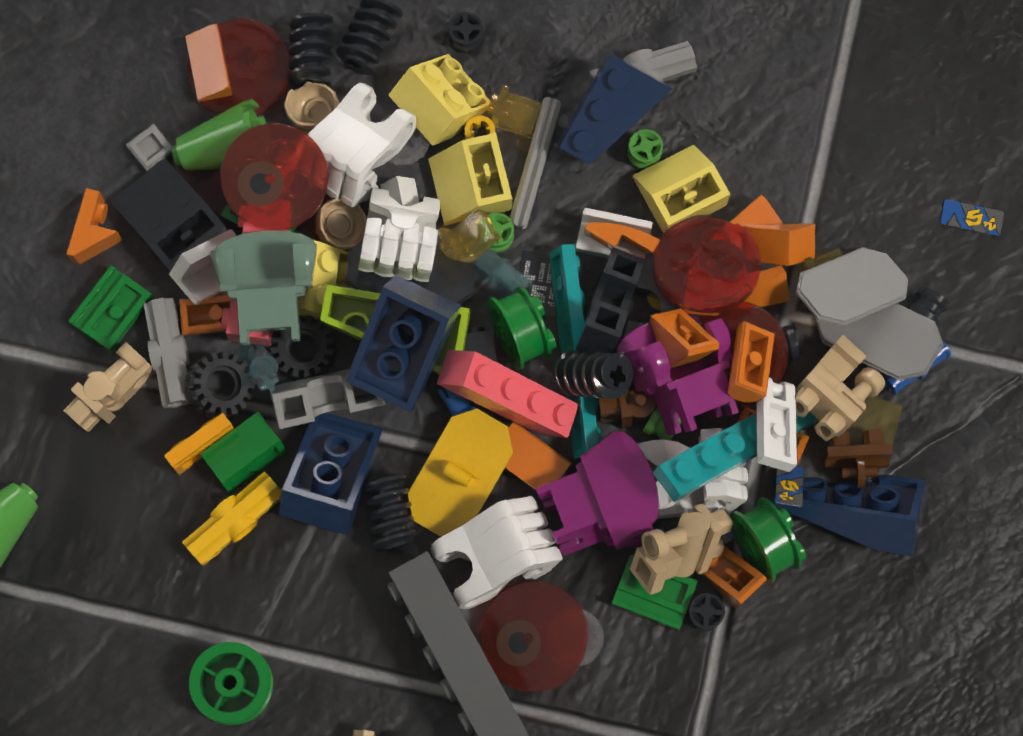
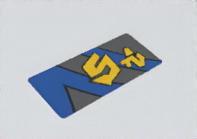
[941,199,1004,236]
[775,466,803,507]

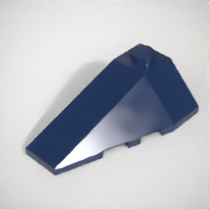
[771,475,926,556]

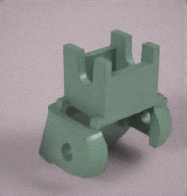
[211,231,318,345]

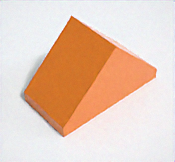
[745,223,815,266]
[650,309,719,368]
[701,546,767,610]

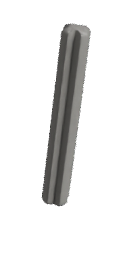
[510,97,561,229]

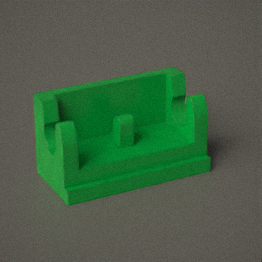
[200,412,287,494]

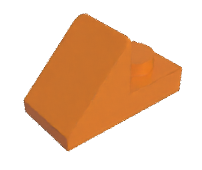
[67,188,122,265]

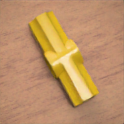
[182,471,282,566]

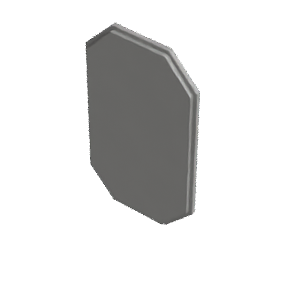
[796,247,908,327]
[815,303,944,381]

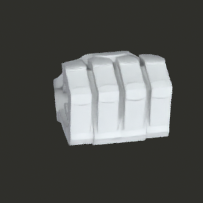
[298,83,417,207]
[358,188,440,282]
[637,428,748,519]
[431,496,562,610]

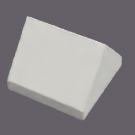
[381,176,419,206]

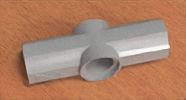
[589,41,697,82]
[144,298,192,408]

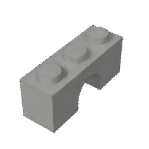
[269,368,385,429]

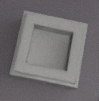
[126,124,173,172]

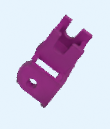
[614,315,739,436]
[536,431,660,556]

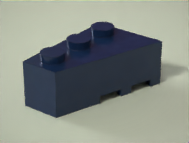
[558,51,672,164]

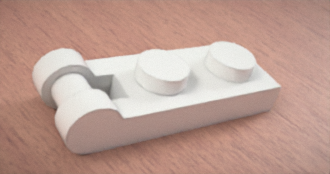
[757,377,797,472]

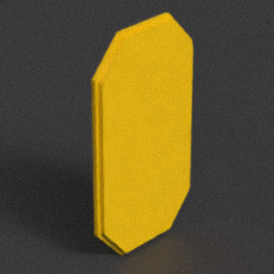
[408,408,513,537]

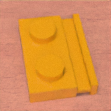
[164,413,234,475]

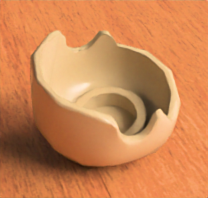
[284,81,340,134]
[315,198,367,251]

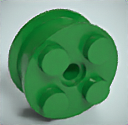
[487,286,556,371]
[730,497,806,584]
[189,642,273,725]

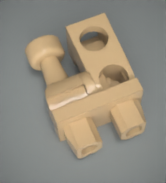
[795,335,885,441]
[63,342,155,432]
[630,504,733,596]

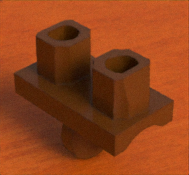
[598,388,656,429]
[823,429,893,488]

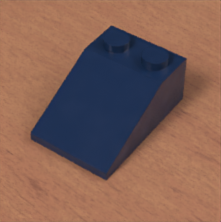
[346,275,461,413]
[279,412,383,536]

